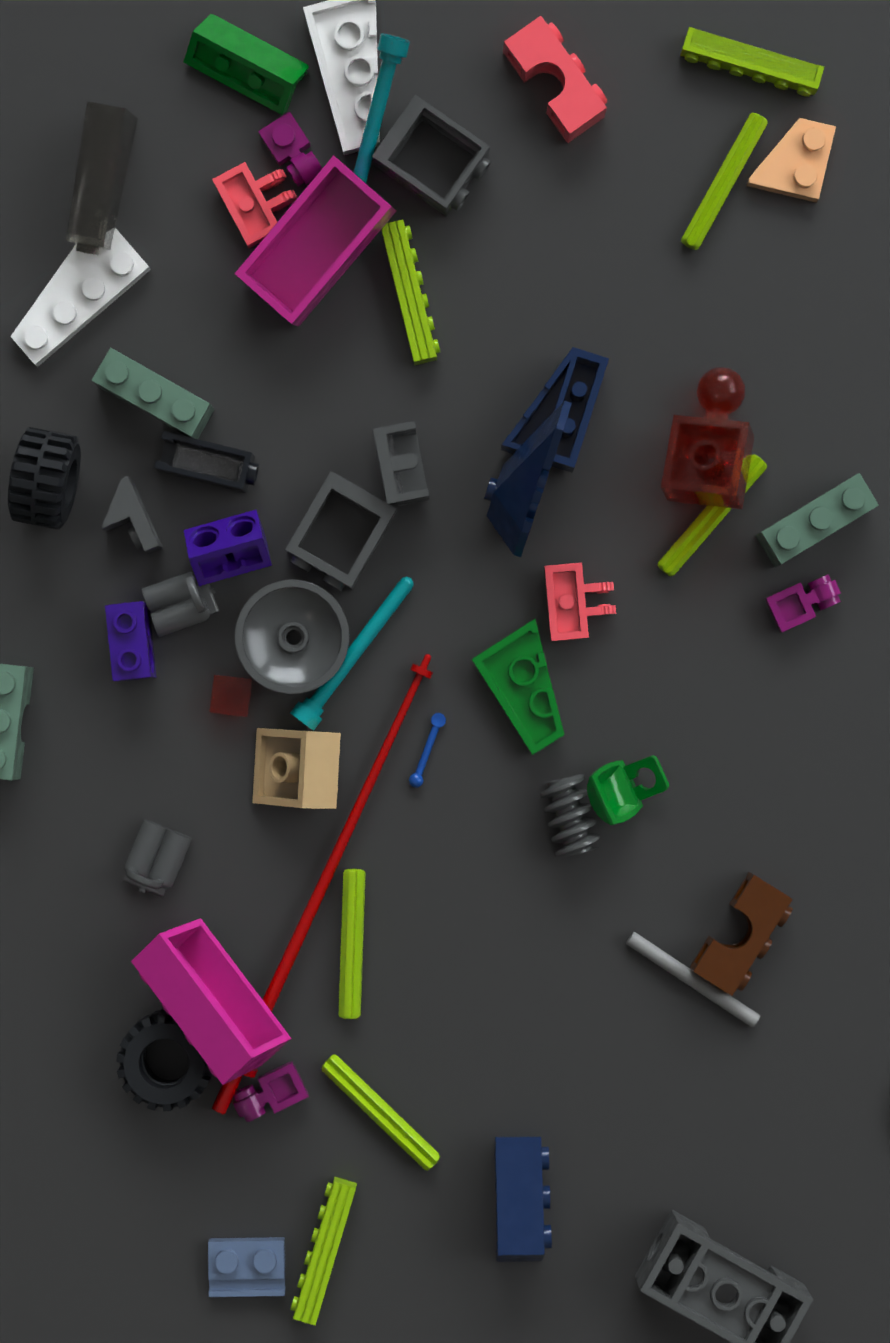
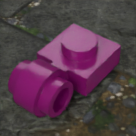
[258,111,322,187]
[765,574,841,633]
[233,1060,309,1122]

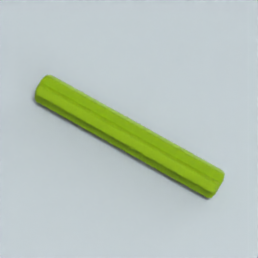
[681,112,768,250]
[658,454,767,577]
[338,869,366,1019]
[321,1054,440,1171]

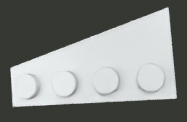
[303,0,380,155]
[10,210,151,367]

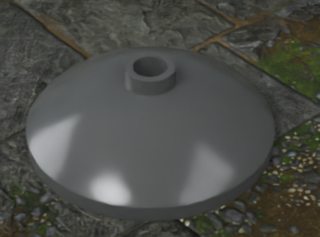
[235,580,350,694]

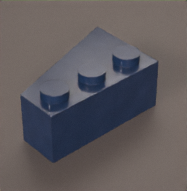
[501,347,609,473]
[495,1137,552,1262]

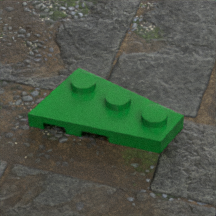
[471,619,565,755]

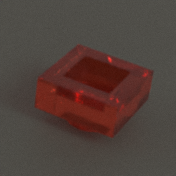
[210,675,253,717]

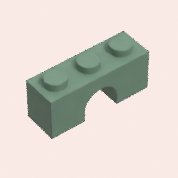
[92,347,215,439]
[755,473,879,567]
[0,663,34,781]

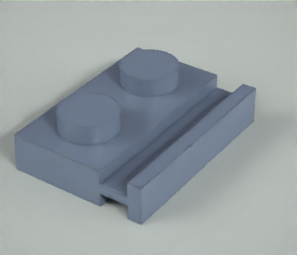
[208,1237,286,1297]

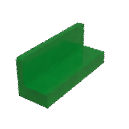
[183,14,309,115]

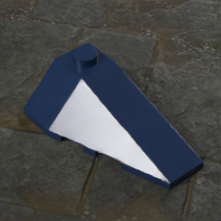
[484,401,572,557]

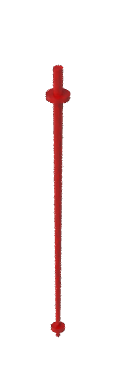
[212,654,433,1114]

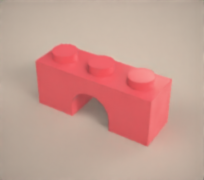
[503,16,607,143]

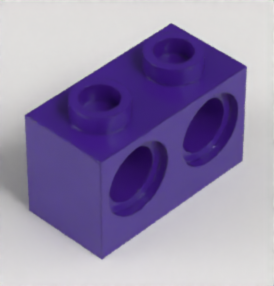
[184,509,272,586]
[105,601,157,682]

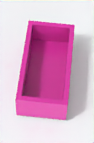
[234,155,396,327]
[131,918,292,1085]

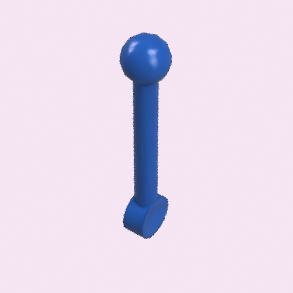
[409,713,446,788]

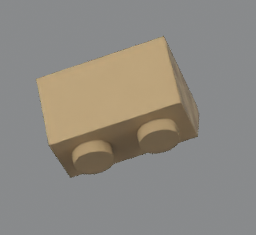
[252,728,341,809]

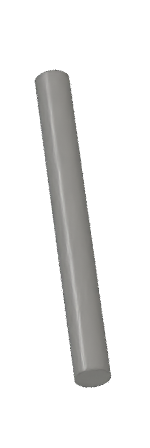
[626,932,760,1027]

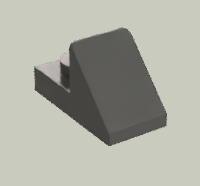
[102,476,163,554]

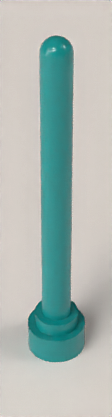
[353,33,410,183]
[290,576,414,731]

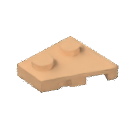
[747,118,836,203]

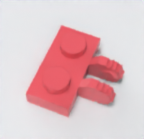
[212,162,298,249]
[544,562,616,642]

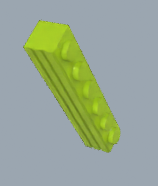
[680,27,824,97]
[381,220,440,366]
[290,1177,357,1326]

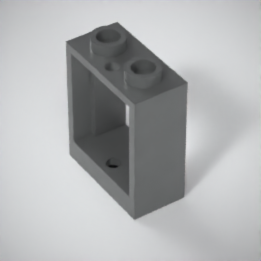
[372,94,491,217]
[285,471,397,592]

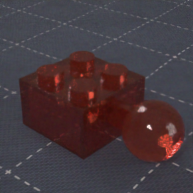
[661,367,755,509]

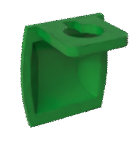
[587,755,669,825]

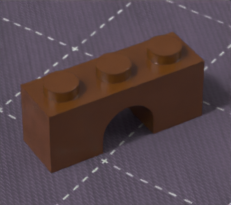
[689,872,793,996]

